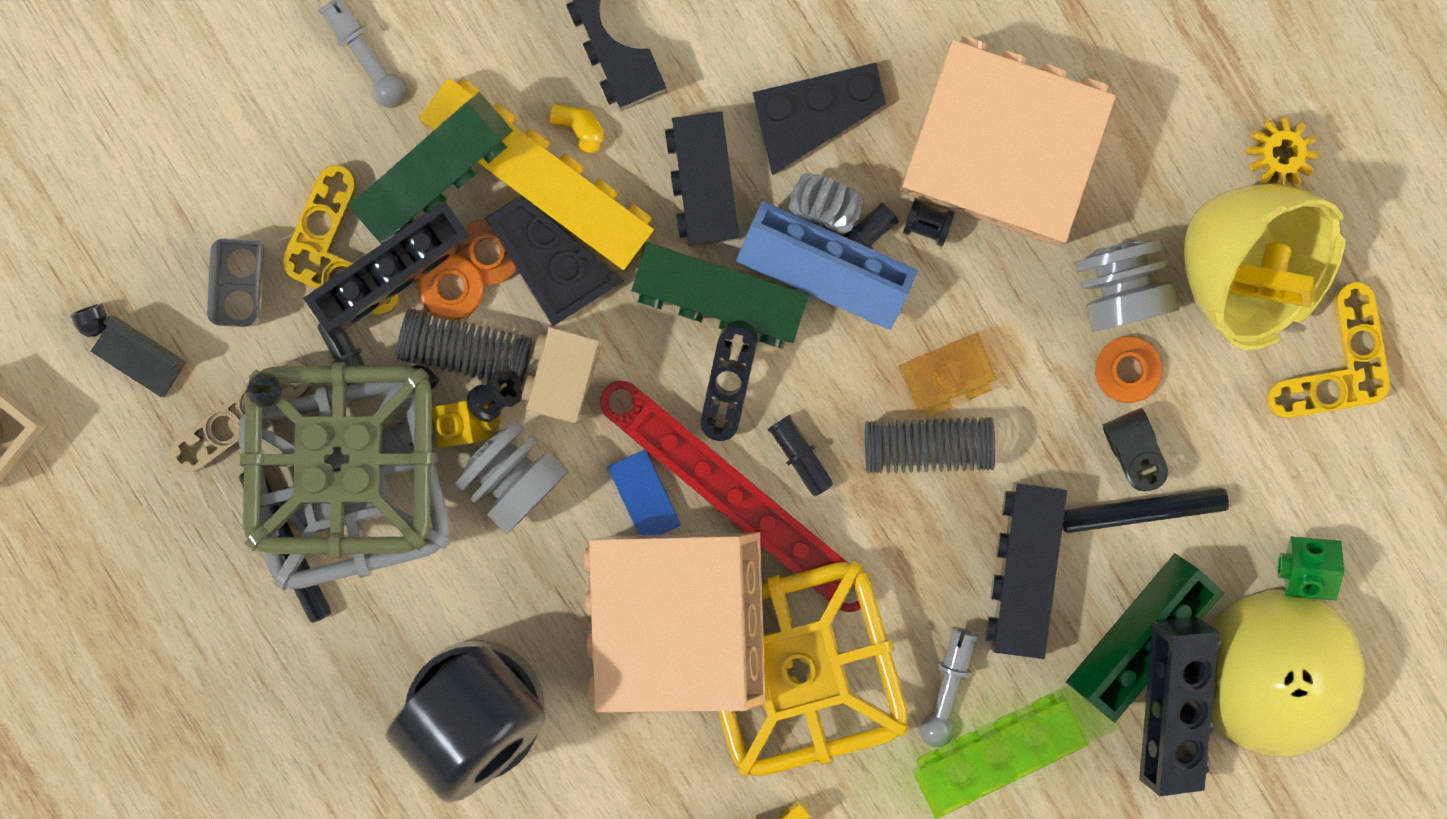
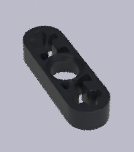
[700,321,758,441]

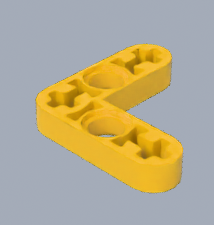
[283,165,400,315]
[1265,282,1390,418]

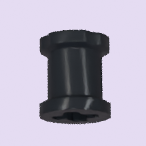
[903,198,955,247]
[467,371,522,422]

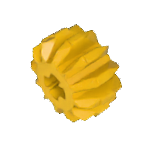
[1245,117,1319,187]

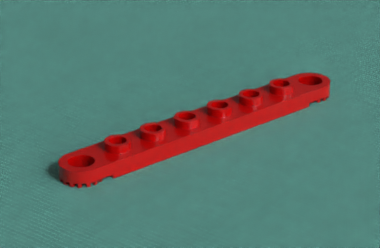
[600,381,861,612]

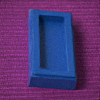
[607,449,682,535]

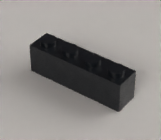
[985,482,1067,659]

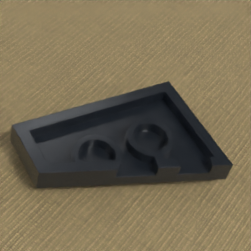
[752,63,886,176]

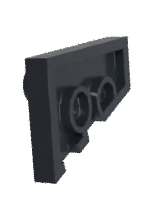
[484,195,624,326]

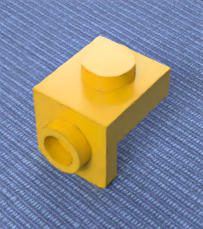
[432,401,500,448]

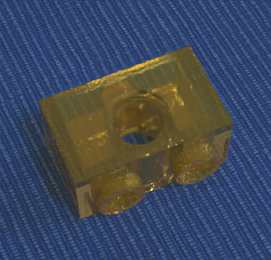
[897,332,998,417]

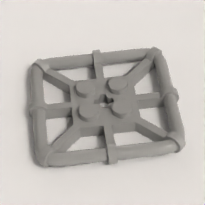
[237,383,450,590]

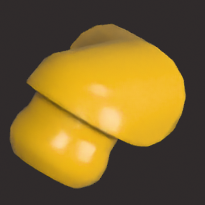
[549,103,604,154]

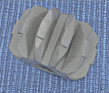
[788,173,864,234]

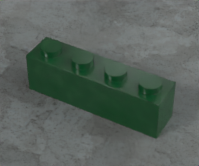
[348,92,513,244]
[631,242,809,349]
[1066,553,1224,723]

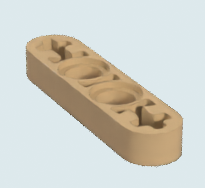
[170,360,312,472]

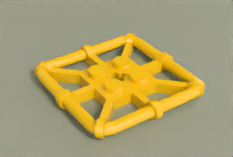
[717,561,910,778]

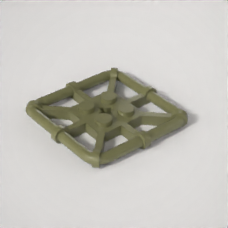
[240,362,435,558]

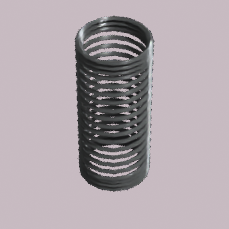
[396,307,532,386]
[865,417,995,474]

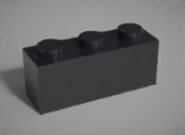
[665,111,739,246]

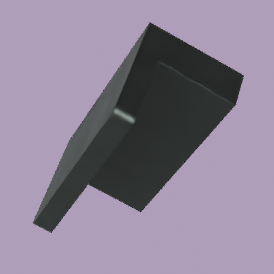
[90,316,187,398]

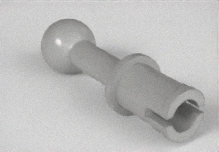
[318,0,406,108]
[920,627,979,747]

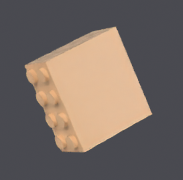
[898,36,1116,246]
[584,532,766,712]

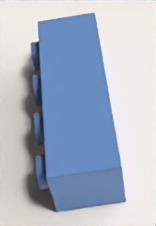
[736,201,918,330]

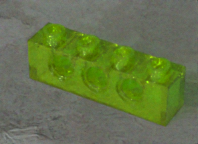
[911,693,1089,819]

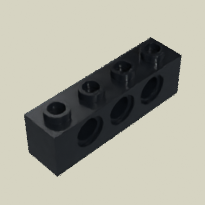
[303,201,472,339]
[1139,617,1221,796]

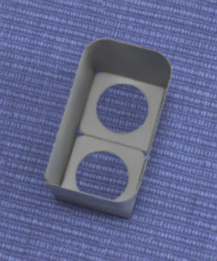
[207,238,264,327]

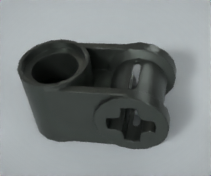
[1102,408,1168,492]

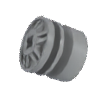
[1074,239,1180,332]
[455,421,569,535]

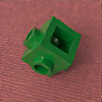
[1277,536,1345,600]

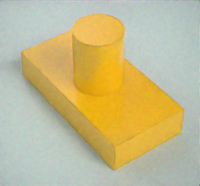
[1228,242,1315,308]

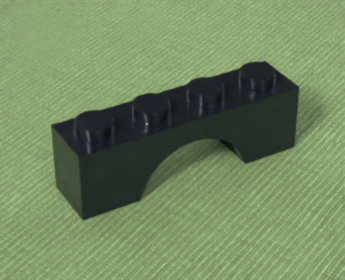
[566,0,667,111]

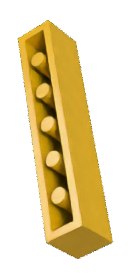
[418,77,655,272]

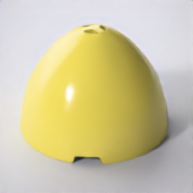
[1184,184,1346,351]
[1211,589,1365,757]

